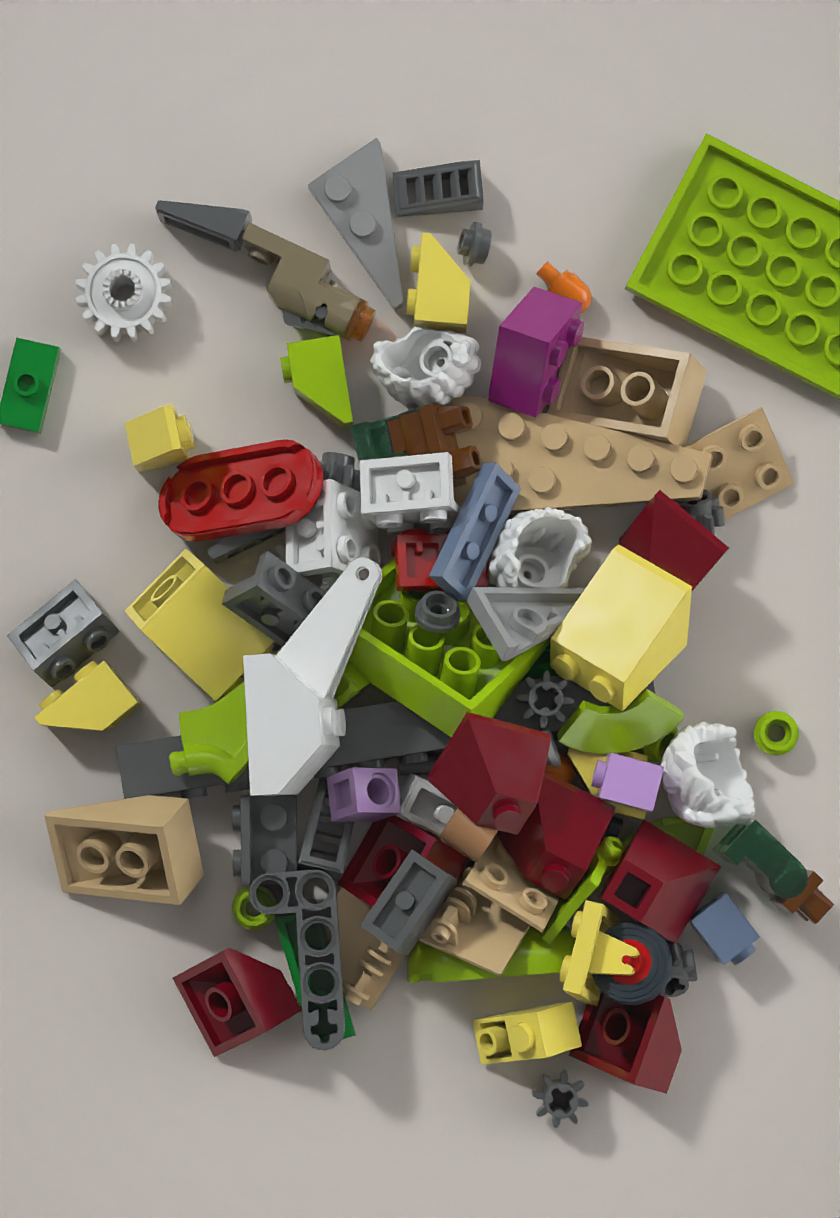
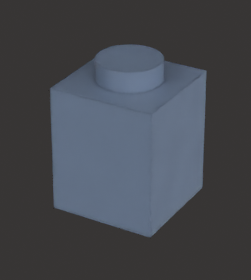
[688,892,760,965]

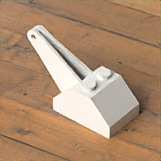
[243,557,382,796]

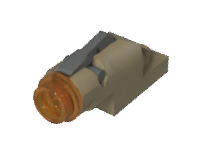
[242,223,376,342]

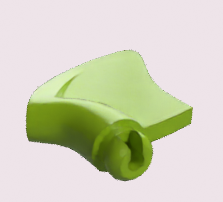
[169,682,249,785]
[541,836,624,944]

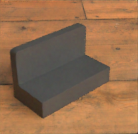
[360,850,458,955]

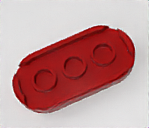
[158,439,323,542]

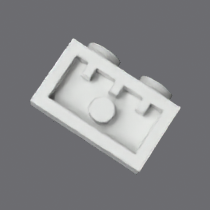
[360,452,462,537]
[286,479,382,580]

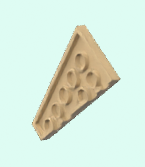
[451,393,713,514]

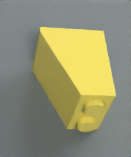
[550,544,692,712]
[124,548,274,702]

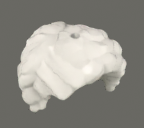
[370,327,481,410]
[487,507,592,588]
[660,721,755,828]

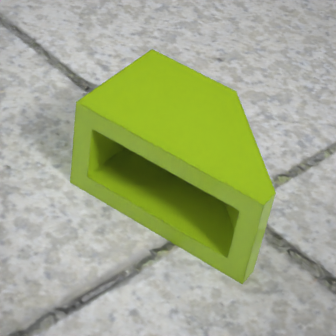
[280,335,354,430]

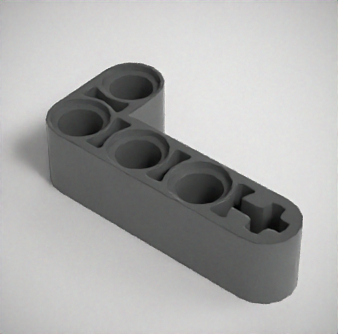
[249,870,345,1050]

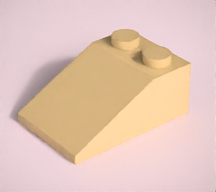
[547,337,707,447]
[44,795,204,905]

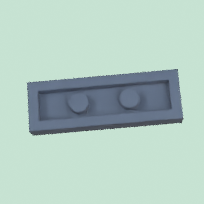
[429,463,521,601]

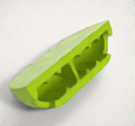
[407,925,576,983]

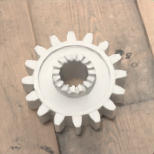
[75,243,173,342]

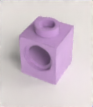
[591,753,664,812]
[327,767,401,822]

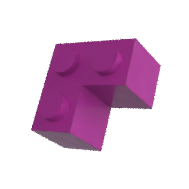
[487,287,584,418]

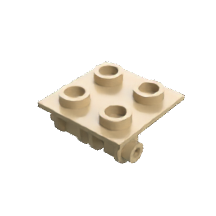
[685,407,794,520]
[464,834,560,932]
[420,863,531,977]
[324,887,405,1011]

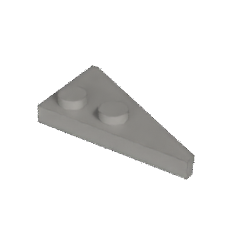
[308,138,404,311]
[467,587,585,661]

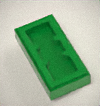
[0,337,61,434]

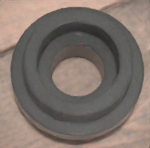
[457,222,492,266]
[414,591,460,633]

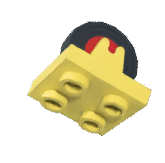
[560,900,672,1006]

